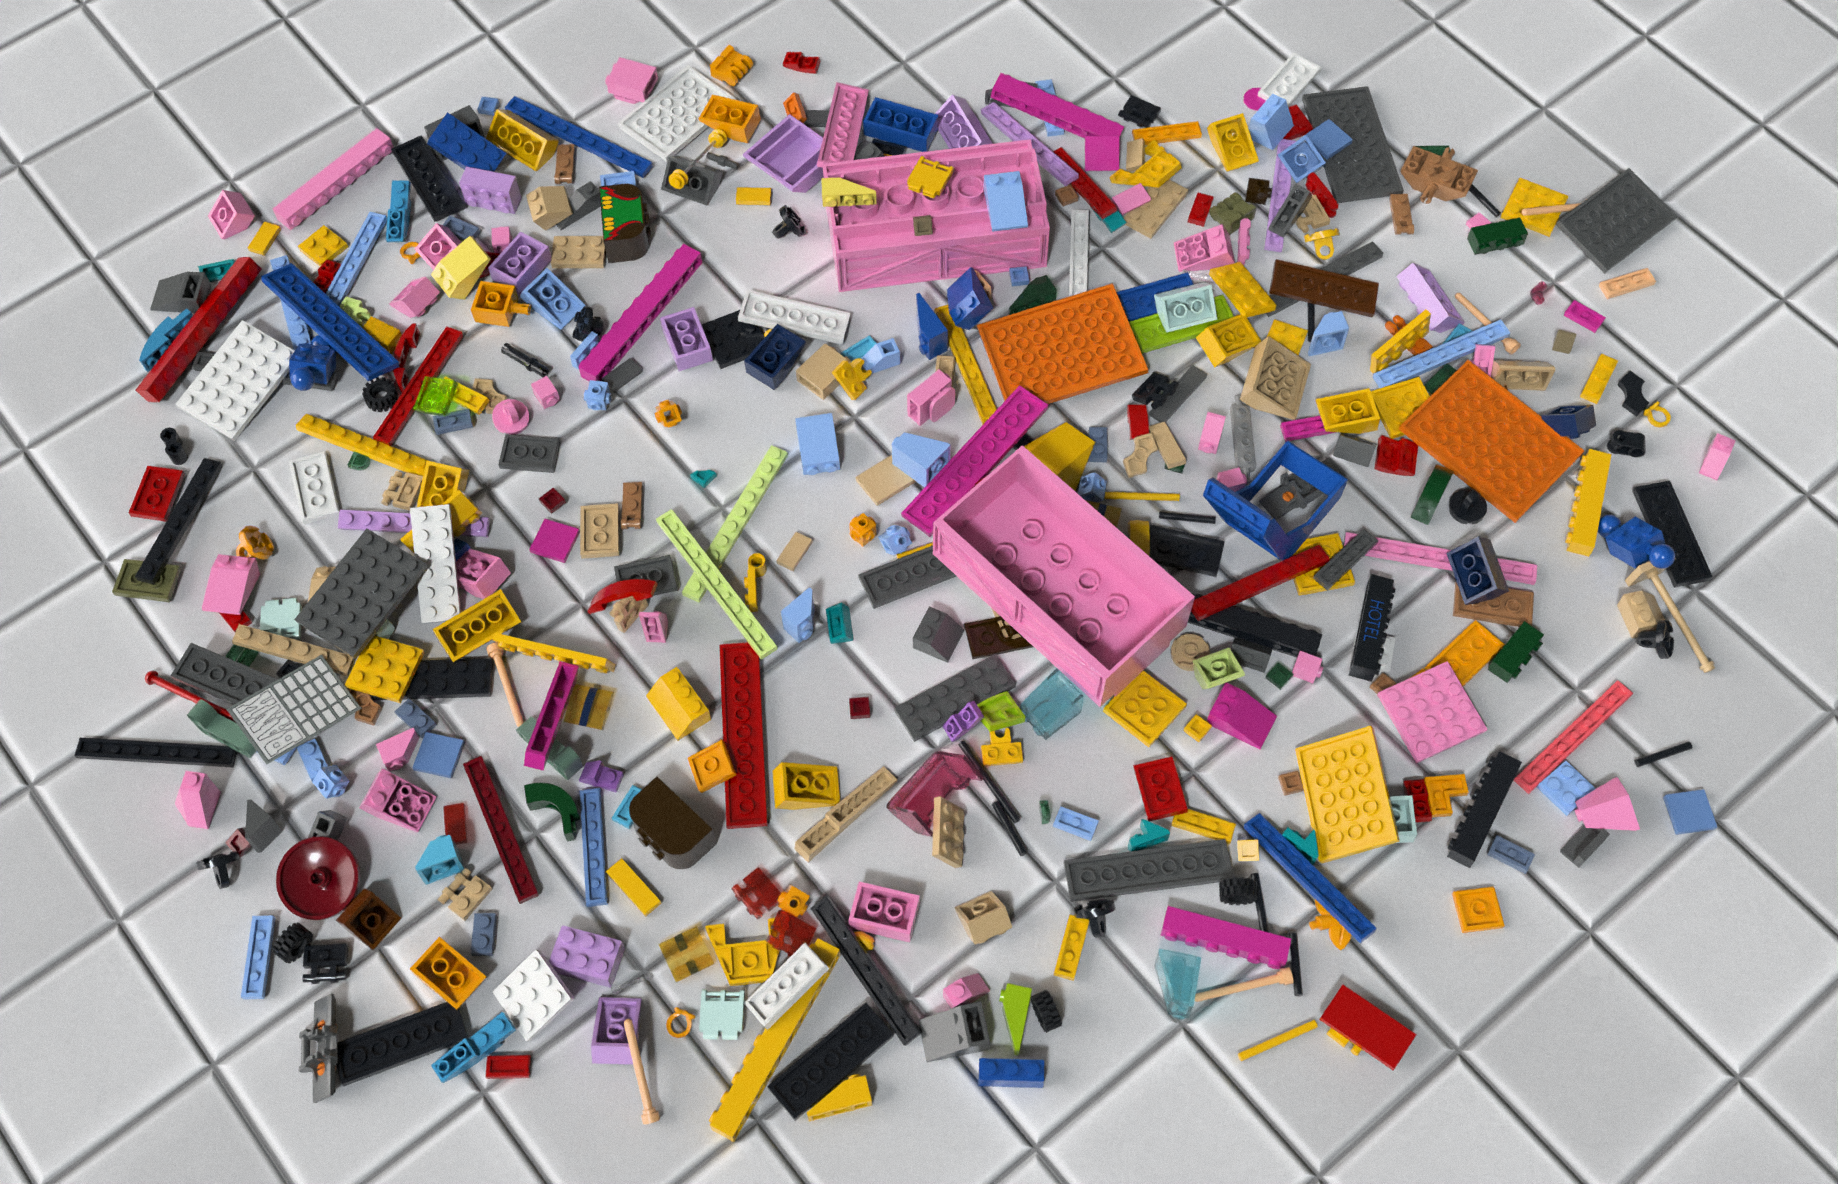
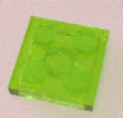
[413,376,458,417]

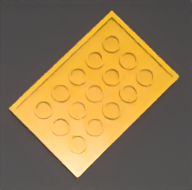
[1295,726,1400,863]

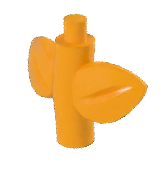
[1309,899,1358,950]

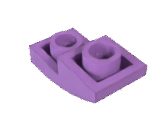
[943,701,984,742]

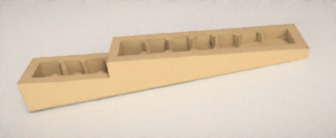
[794,766,898,863]

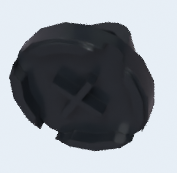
[772,205,806,239]
[1449,489,1487,524]
[1636,620,1674,659]
[196,851,240,889]
[1073,899,1116,938]

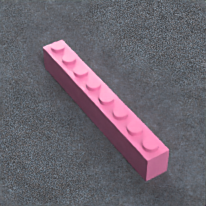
[273,128,394,230]

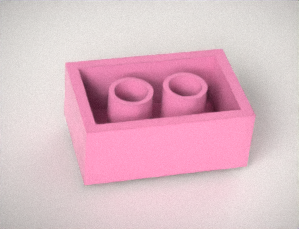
[848,882,920,943]

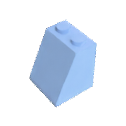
[1248,94,1294,150]
[795,413,840,475]
[892,432,951,487]

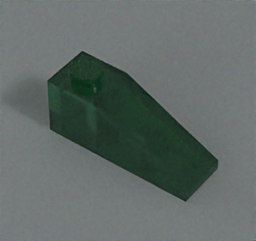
[1009,275,1057,315]

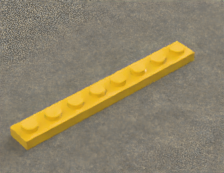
[296,414,428,476]

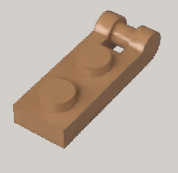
[554,144,575,184]
[1389,194,1414,235]
[621,482,643,530]

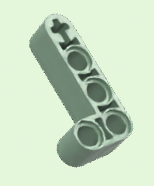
[187,699,257,758]
[516,717,583,780]

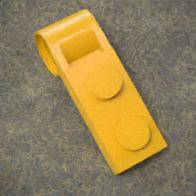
[744,553,767,612]

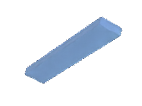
[580,788,608,907]

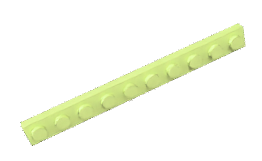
[682,445,788,602]
[656,509,777,660]

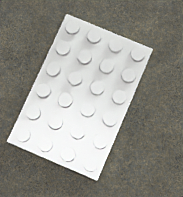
[618,65,736,162]
[175,320,294,441]

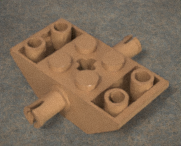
[1401,146,1478,204]

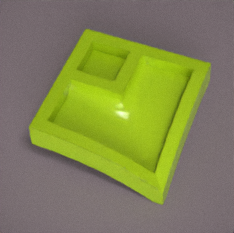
[977,691,1026,732]

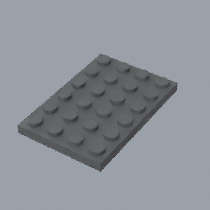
[1556,168,1678,274]
[294,528,428,659]

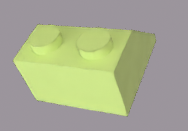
[1193,648,1245,690]

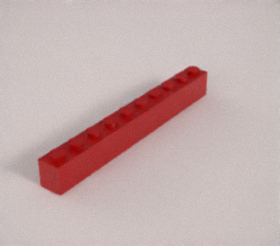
[135,257,262,402]

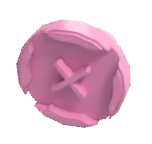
[492,399,529,435]

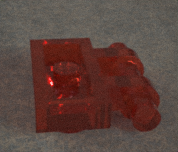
[731,867,781,920]
[766,910,816,957]

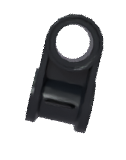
[1607,430,1646,457]

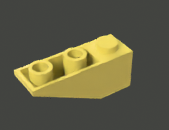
[821,178,877,207]

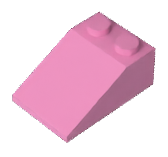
[456,549,511,599]
[202,554,260,615]

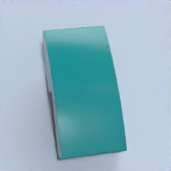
[1091,208,1127,233]

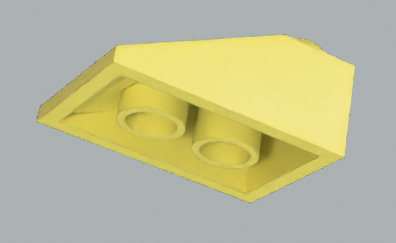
[431,236,491,300]

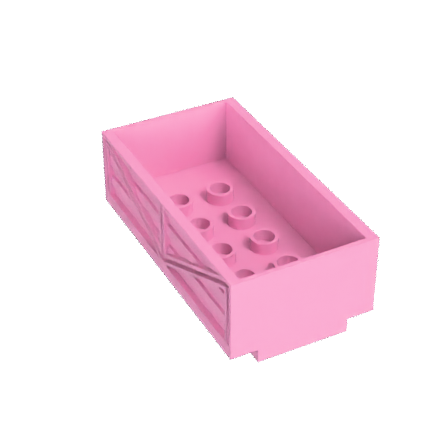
[822,139,1050,292]
[933,445,1195,707]

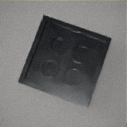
[701,310,765,369]

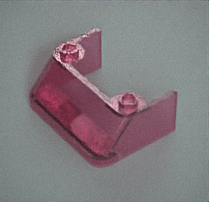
[886,751,984,837]

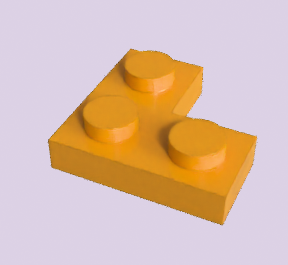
[1424,774,1469,818]

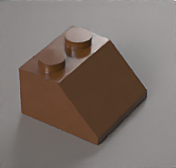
[336,888,401,950]

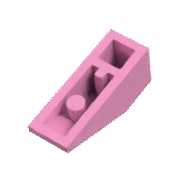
[639,611,668,643]

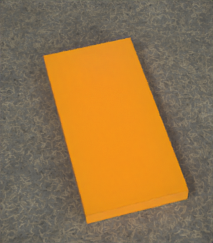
[1424,620,1505,687]

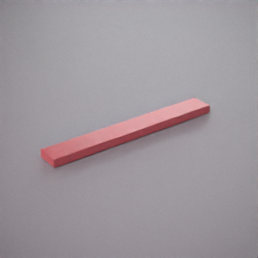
[1513,680,1633,794]

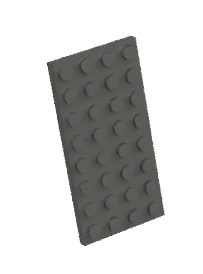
[1302,86,1404,203]

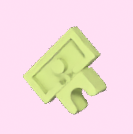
[339,296,371,327]

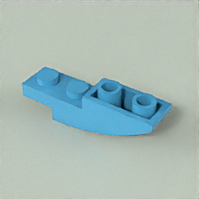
[386,180,412,242]
[139,308,193,372]
[431,1012,517,1083]

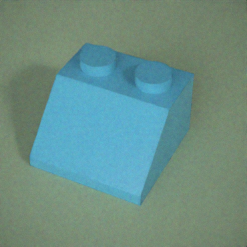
[415,835,464,885]

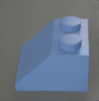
[1278,134,1326,183]

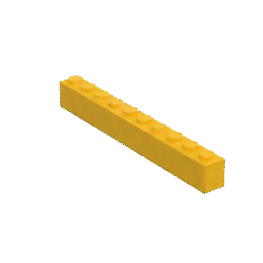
[709,938,841,1142]

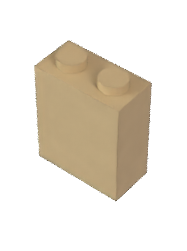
[796,343,851,400]

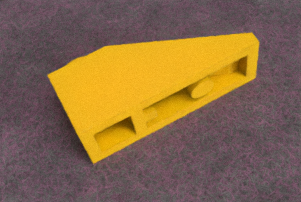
[807,1074,872,1122]

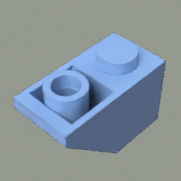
[861,338,900,374]

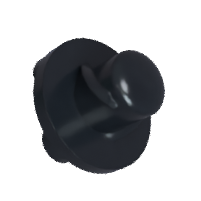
[572,306,604,342]

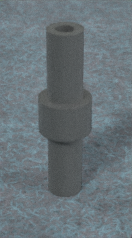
[706,152,739,170]

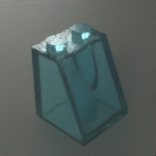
[1020,669,1084,740]
[1154,949,1201,1020]

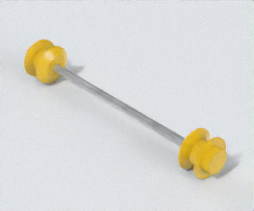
[669,129,727,189]

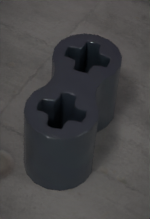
[160,427,188,465]

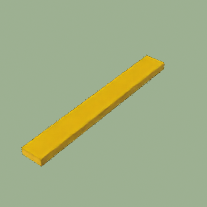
[935,305,997,425]

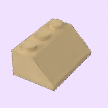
[1491,360,1555,391]

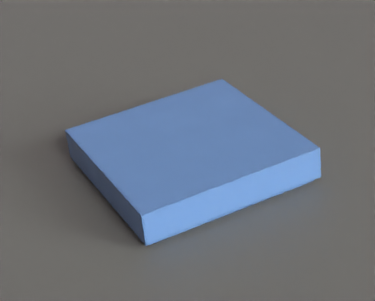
[1304,119,1353,160]
[412,732,465,779]
[1663,789,1717,835]

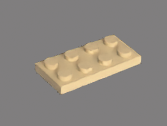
[1124,180,1188,239]

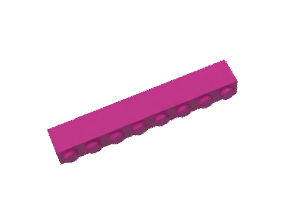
[991,73,1124,139]

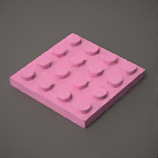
[1377,661,1488,764]

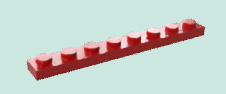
[373,326,463,446]
[1191,545,1330,621]

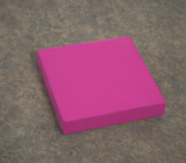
[1085,136,1119,171]
[529,518,580,563]

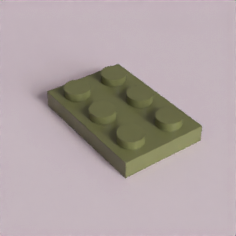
[112,559,181,602]

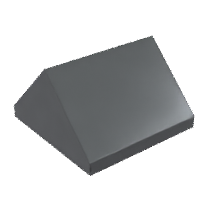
[245,800,283,853]

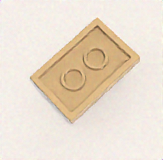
[551,236,606,268]
[580,503,619,559]
[932,796,965,868]

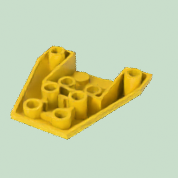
[1024,422,1095,492]

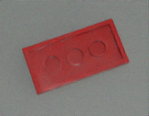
[1319,985,1417,1070]

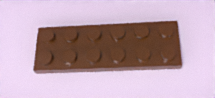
[1269,259,1379,317]

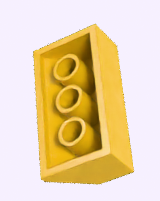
[486,109,559,171]
[400,490,482,553]
[433,589,521,663]

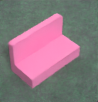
[1111,183,1151,215]

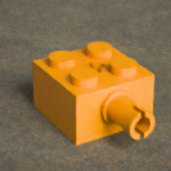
[471,281,531,327]

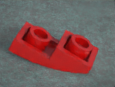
[782,52,821,74]
[313,260,341,294]
[1127,405,1149,440]
[1403,779,1432,823]

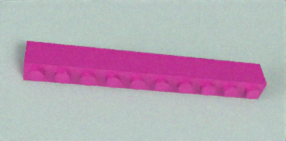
[578,244,702,382]

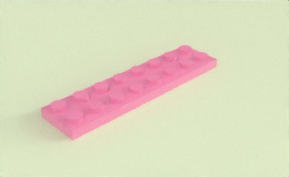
[817,82,869,168]

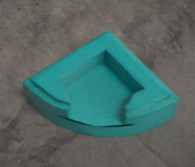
[690,470,717,488]

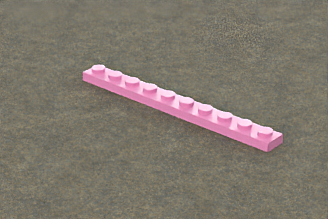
[1343,532,1537,585]

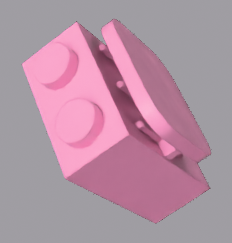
[605,57,658,104]
[907,370,955,426]

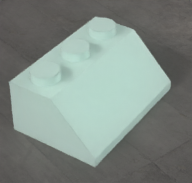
[1154,282,1217,332]

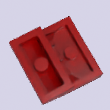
[1374,435,1418,476]

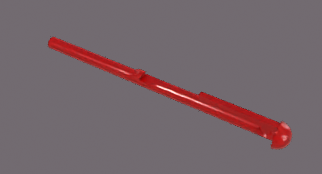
[145,671,236,723]

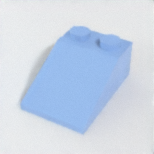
[983,171,1028,232]
[520,268,586,330]

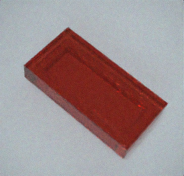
[443,803,468,845]

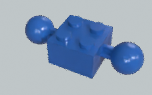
[289,335,336,391]
[1598,515,1675,569]

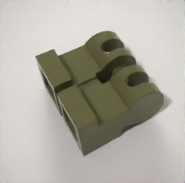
[1209,192,1256,235]

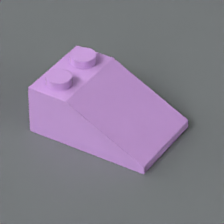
[591,997,642,1065]

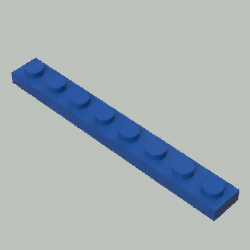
[1244,813,1377,944]

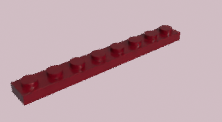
[463,756,539,904]

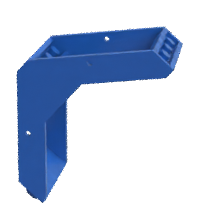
[1203,441,1348,561]

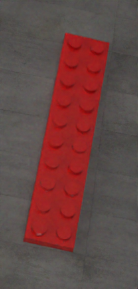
[719,642,768,829]

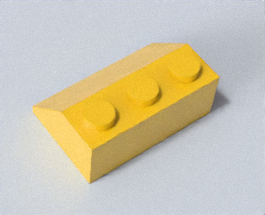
[646,667,711,741]

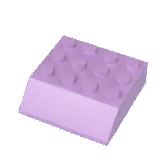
[743,114,823,193]

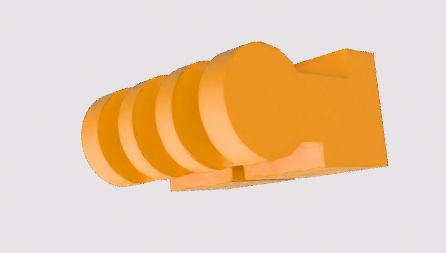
[710,45,753,86]

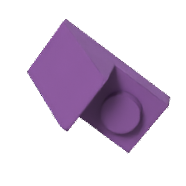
[579,760,624,793]

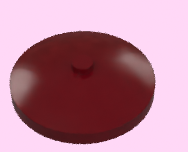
[276,837,361,920]

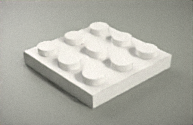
[492,949,575,1041]

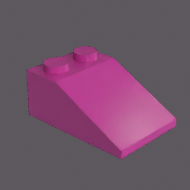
[1207,682,1277,750]

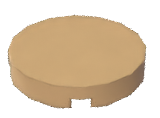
[1170,634,1210,671]

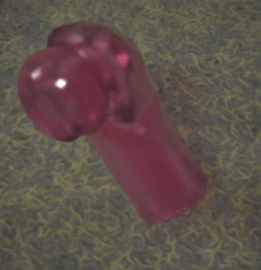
[1530,281,1547,305]

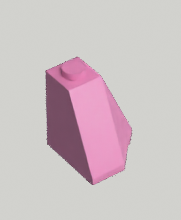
[175,771,221,829]
[1574,777,1640,831]

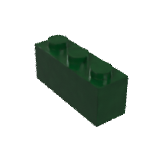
[1467,217,1528,255]
[1488,621,1544,683]

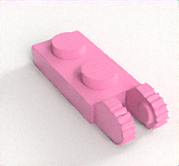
[1237,218,1251,265]

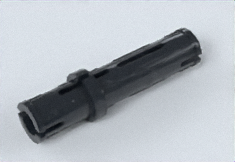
[501,343,549,378]

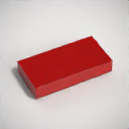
[485,1055,531,1079]

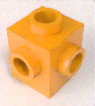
[654,400,682,428]
[849,513,877,547]
[777,885,810,919]

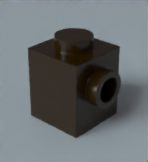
[1245,178,1272,205]

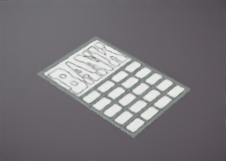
[227,655,361,764]

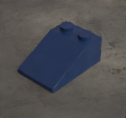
[744,324,806,390]

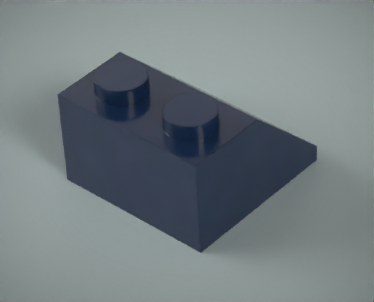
[1541,404,1596,439]

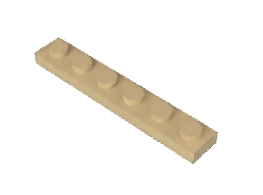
[232,624,354,676]

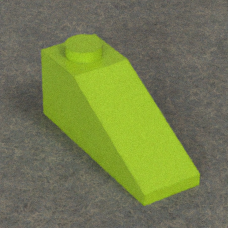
[999,983,1032,1056]

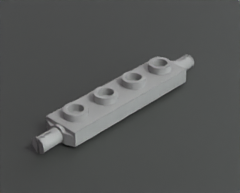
[1230,394,1256,483]

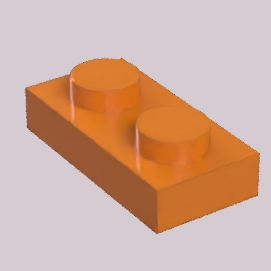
[783,92,807,123]

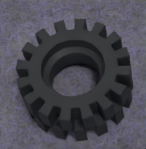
[362,377,398,412]
[1219,877,1258,905]
[272,922,313,964]
[1030,990,1062,1033]

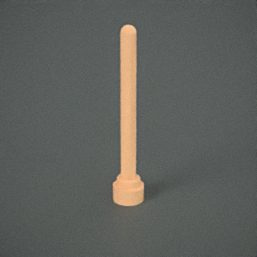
[1521,199,1587,216]
[1455,293,1521,355]
[486,642,524,727]
[1193,967,1293,1002]
[624,1019,660,1124]

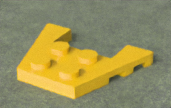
[1109,140,1182,188]
[705,917,787,986]

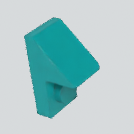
[1128,819,1170,852]
[1282,828,1319,865]

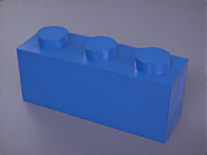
[978,1058,1044,1088]

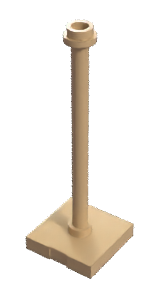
[1625,558,1715,673]

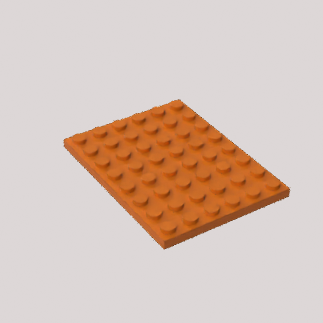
[977,283,1148,404]
[1399,360,1584,523]

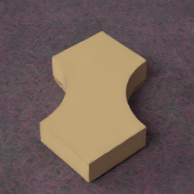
[472,378,508,414]
[1122,433,1158,478]

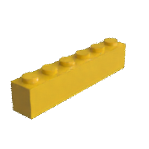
[1565,449,1612,557]

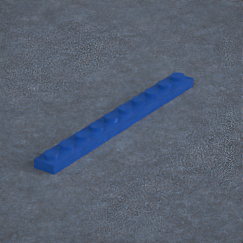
[505,96,653,178]

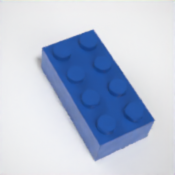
[863,97,938,152]
[427,112,506,172]

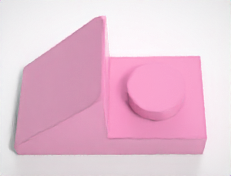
[1470,344,1495,377]

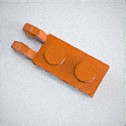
[1385,315,1433,356]

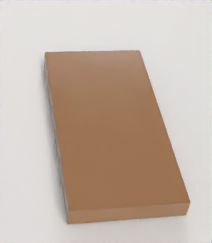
[1453,582,1534,627]

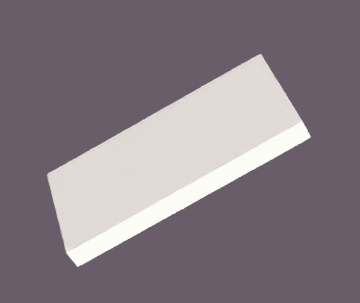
[1258,53,1322,107]
[289,451,339,525]
[744,943,830,1030]

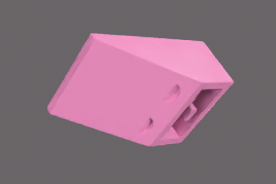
[1173,224,1235,272]
[359,768,436,832]

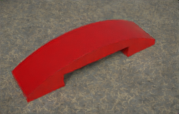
[393,323,420,392]
[587,579,658,614]

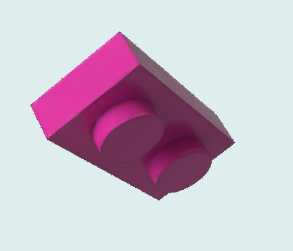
[1564,300,1606,333]

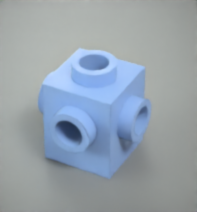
[584,380,612,410]
[1078,472,1107,504]
[878,525,912,555]
[312,765,349,799]

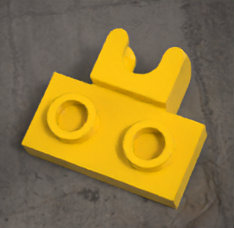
[831,358,872,400]
[981,728,1023,767]

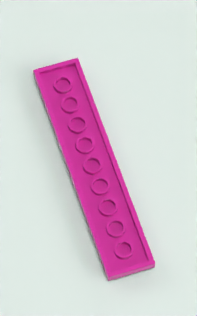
[901,385,1048,537]

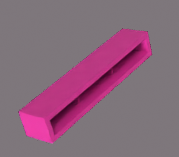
[524,661,579,771]
[1160,906,1291,969]

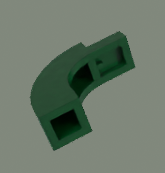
[1411,464,1454,525]
[524,783,581,842]

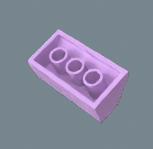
[935,94,993,149]
[1397,263,1465,333]

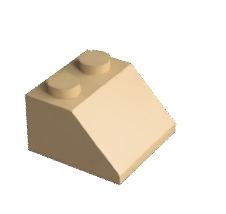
[526,186,573,231]
[1617,591,1665,638]
[954,891,1013,945]

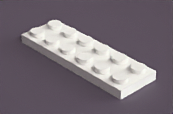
[738,290,851,345]
[410,504,461,623]

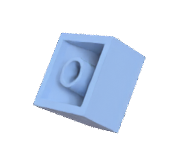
[1308,311,1349,356]
[781,587,814,643]

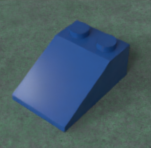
[947,267,993,330]
[916,293,948,360]

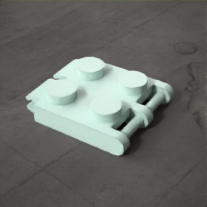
[260,598,302,639]
[699,989,745,1040]

